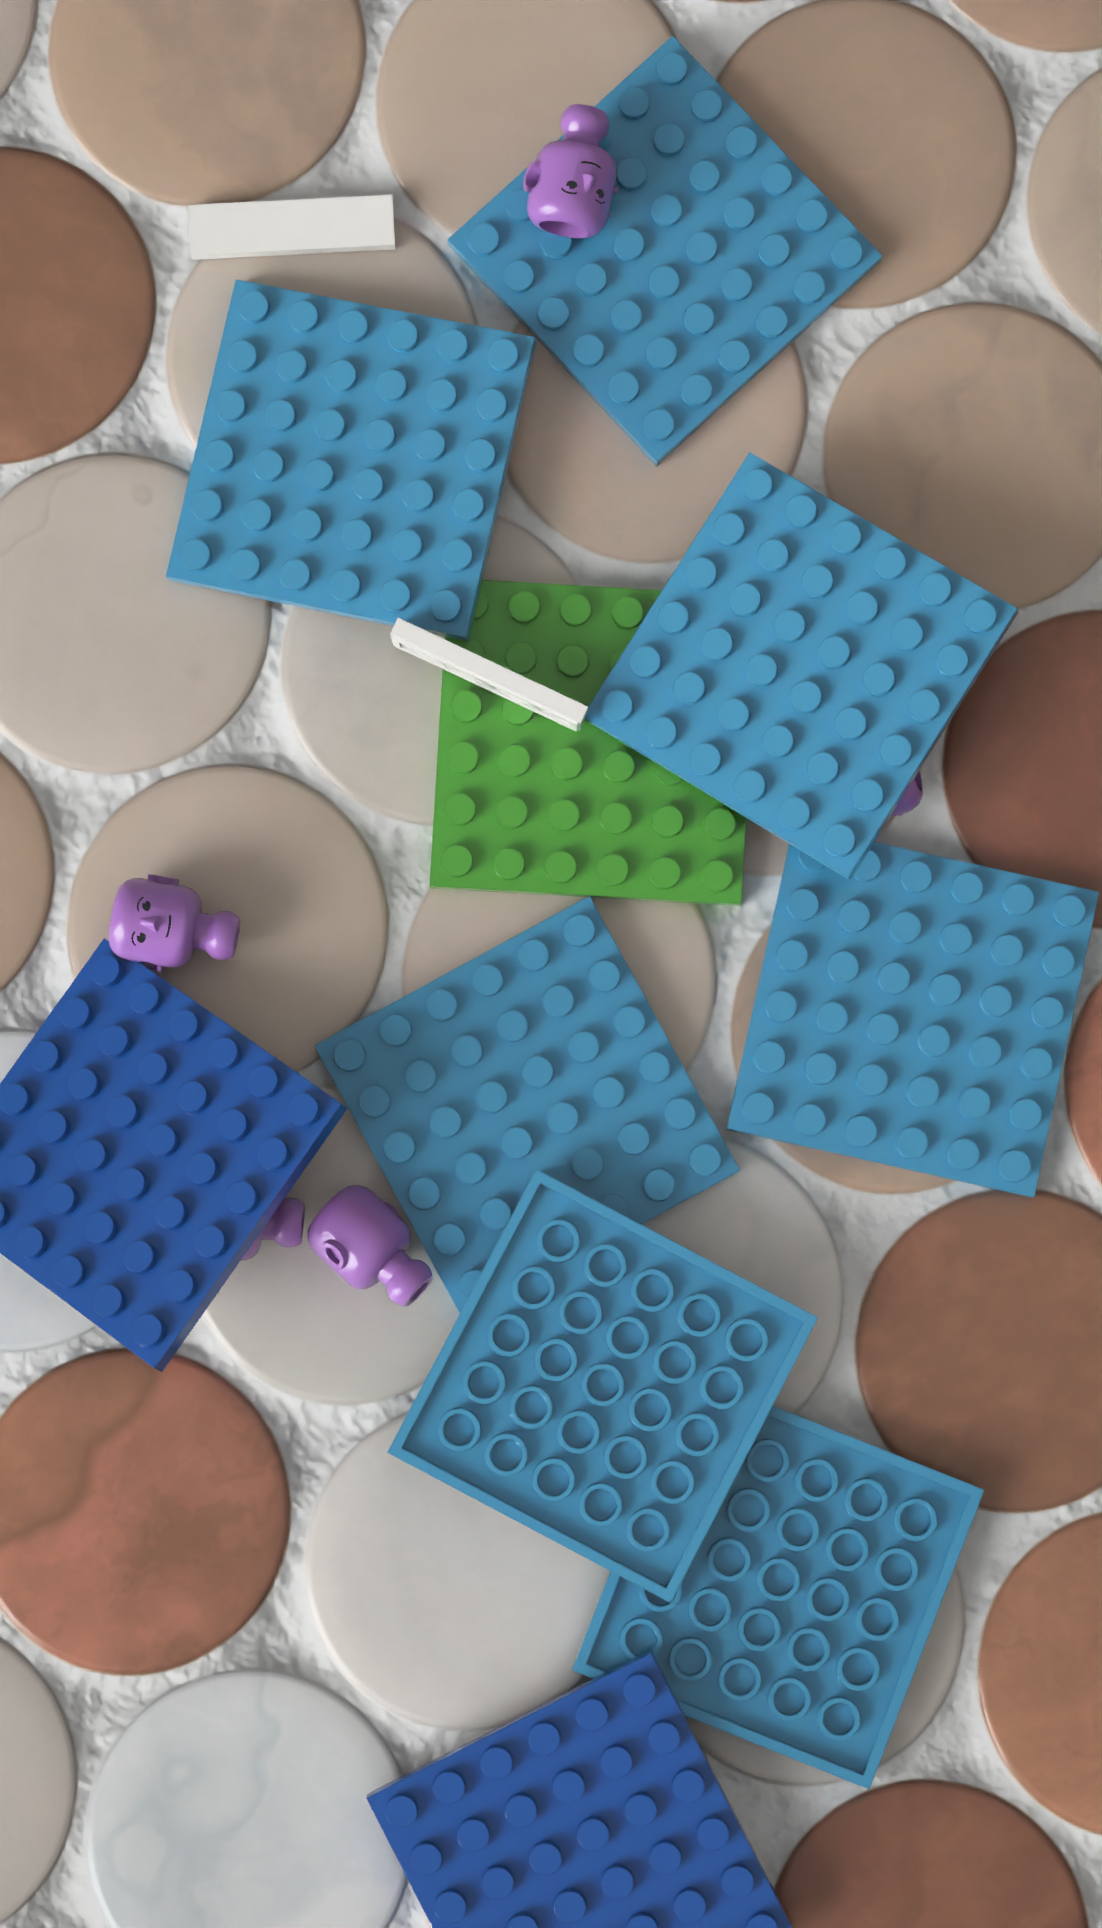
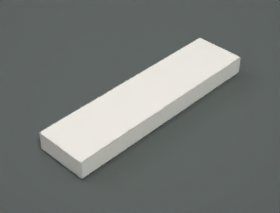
[188,194,396,260]
[390,618,588,732]

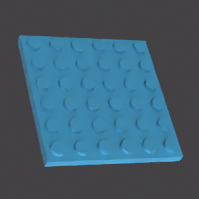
[447,36,882,467]
[166,280,537,641]
[585,452,1018,880]
[726,842,1099,1198]
[315,896,740,1313]
[387,1169,818,1603]
[572,1406,984,1789]

